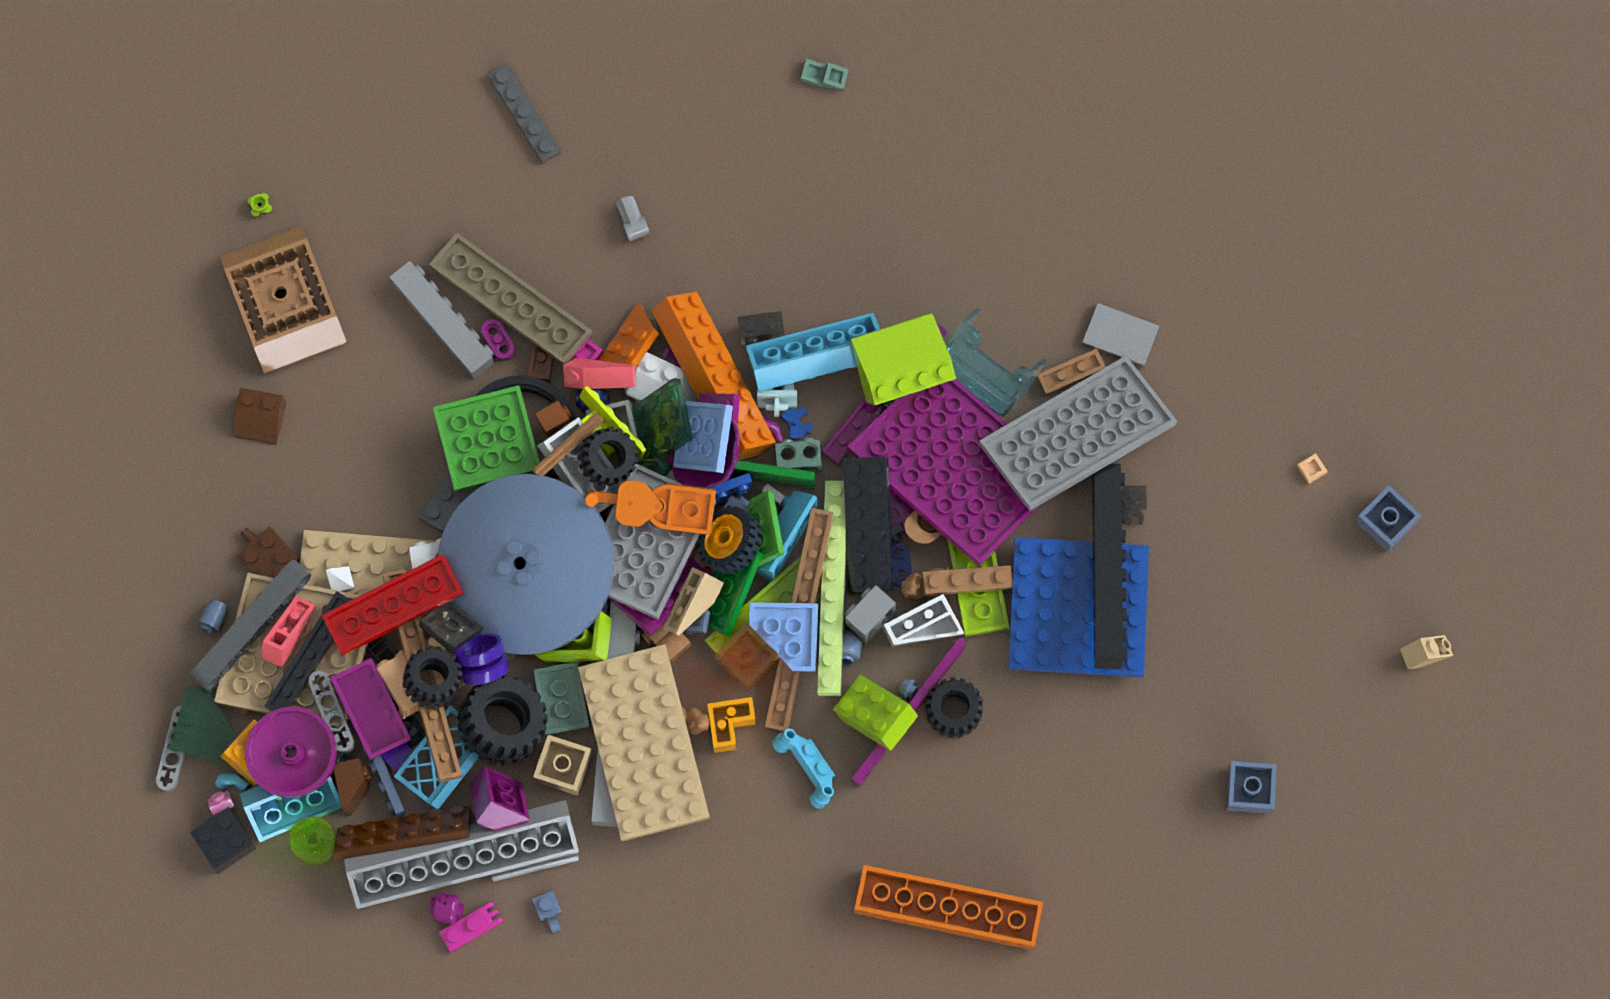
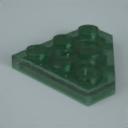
[169,684,237,768]

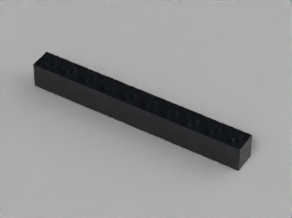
[1092,464,1127,670]

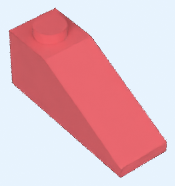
[563,358,635,389]
[262,596,316,667]

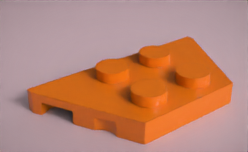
[599,303,659,369]

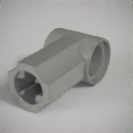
[616,196,650,242]

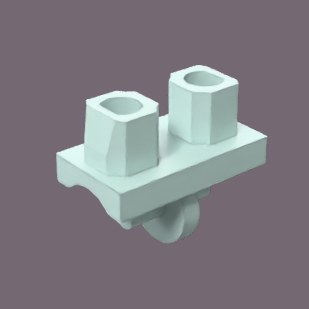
[757,384,797,417]

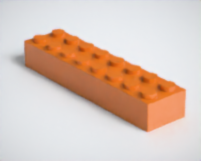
[651,291,776,460]
[854,865,1043,951]

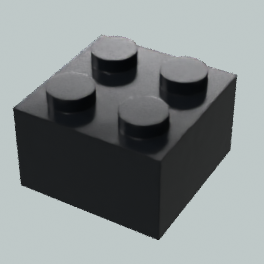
[190,807,256,874]

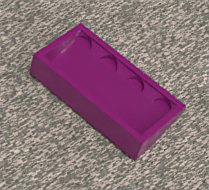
[330,658,411,760]

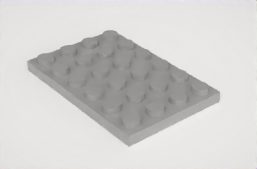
[605,464,716,620]

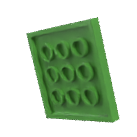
[433,386,540,492]

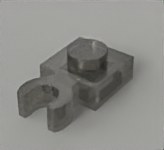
[1123,486,1147,525]

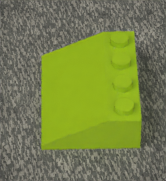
[850,313,956,405]

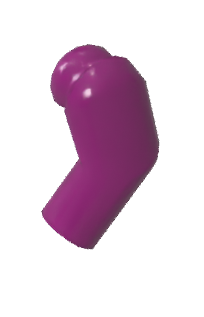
[764,418,784,445]

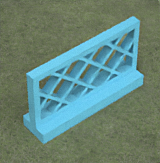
[393,705,479,810]

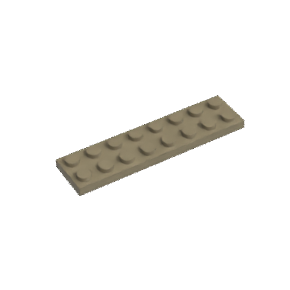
[429,233,593,365]

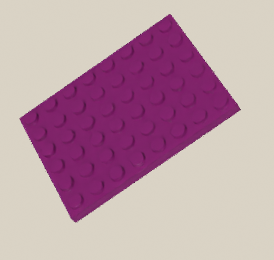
[847,379,1040,567]

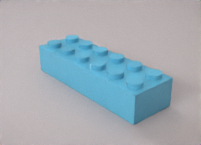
[746,313,880,391]

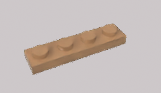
[921,566,1013,596]

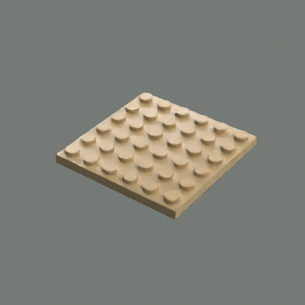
[214,573,367,730]

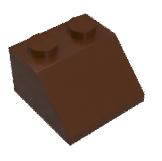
[233,388,286,445]
[334,758,372,816]

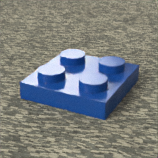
[710,473,752,504]

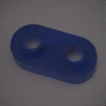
[892,542,912,587]

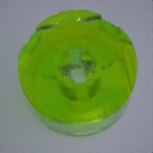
[289,816,336,866]

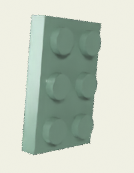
[533,662,590,737]

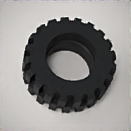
[457,675,548,766]

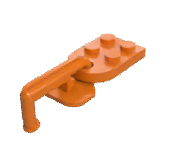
[585,480,716,535]

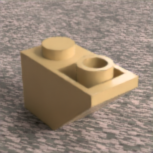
[1400,635,1454,670]

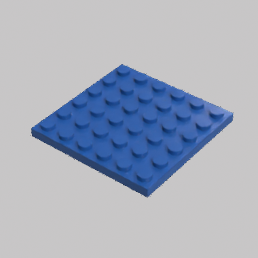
[1008,537,1149,678]

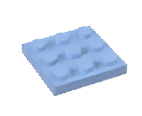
[673,401,733,473]

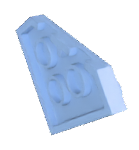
[749,603,818,672]

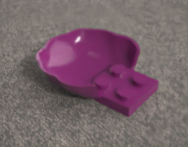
[669,394,741,488]

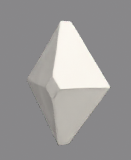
[326,567,354,592]

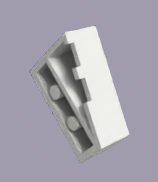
[882,594,964,647]

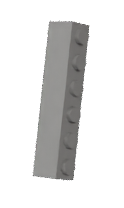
[389,261,494,380]

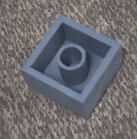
[1355,485,1422,553]
[1226,761,1277,814]

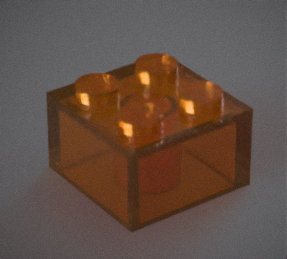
[715,624,779,691]

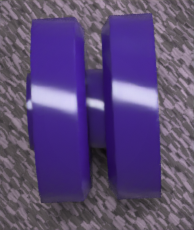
[453,634,509,685]

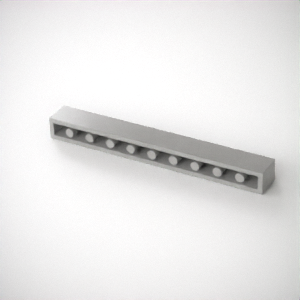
[591,601,641,827]

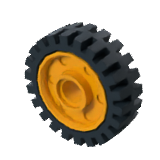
[696,505,762,574]

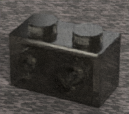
[737,311,784,345]

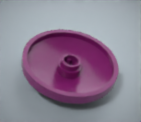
[245,707,337,798]

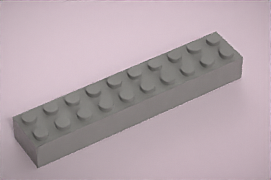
[344,800,579,909]

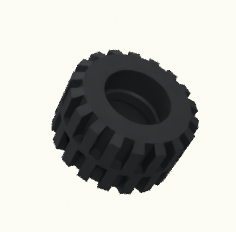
[577,427,638,486]
[402,646,462,709]
[926,677,983,738]

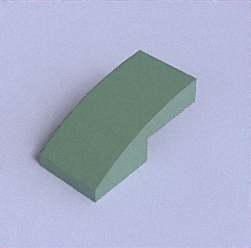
[799,59,849,90]

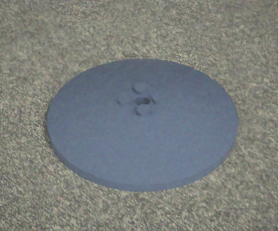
[438,474,614,655]

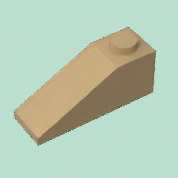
[663,567,724,636]

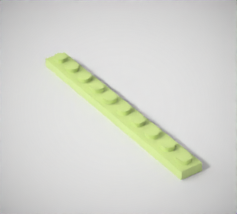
[817,481,846,696]

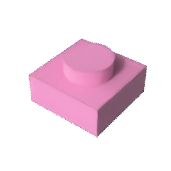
[207,790,234,815]

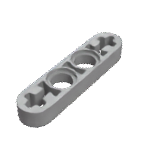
[308,670,355,754]
[156,705,194,792]

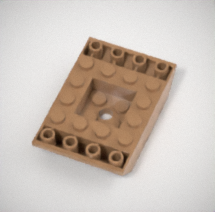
[220,226,347,374]

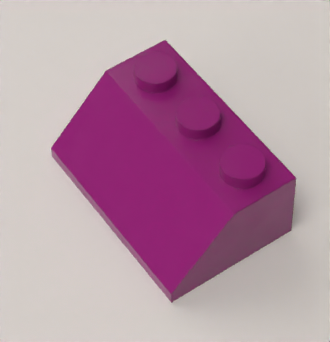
[469,765,530,831]

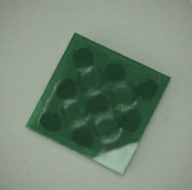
[633,378,693,467]

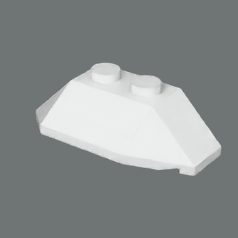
[624,352,699,414]

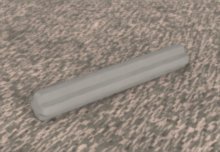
[490,852,579,882]

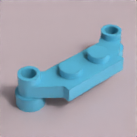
[772,729,835,809]

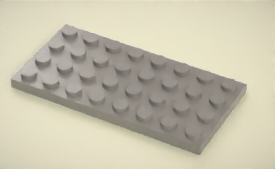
[979,356,1177,511]

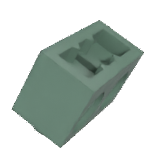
[775,437,822,472]

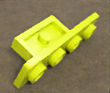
[580,386,646,461]

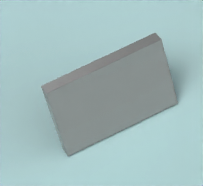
[1082,303,1160,367]

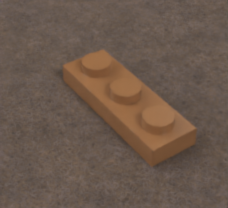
[1036,348,1106,396]

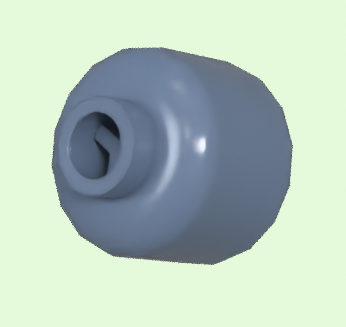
[842,631,862,667]

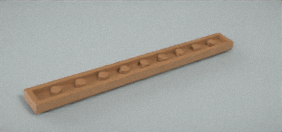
[765,508,834,732]
[383,569,462,783]

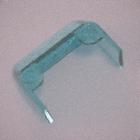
[946,307,1047,416]

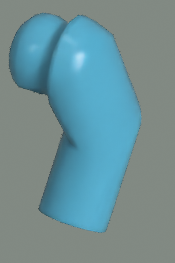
[215,772,250,792]

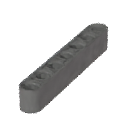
[190,560,311,691]

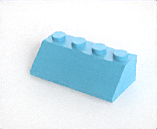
[755,490,818,582]
[240,775,342,842]

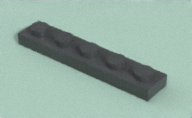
[488,64,561,164]

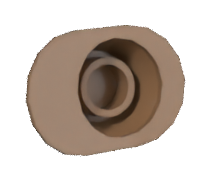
[904,511,941,544]

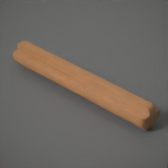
[532,413,603,476]

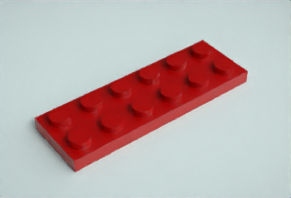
[322,554,464,656]

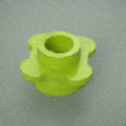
[248,193,272,217]

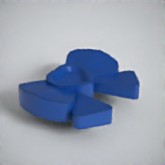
[781,407,813,440]

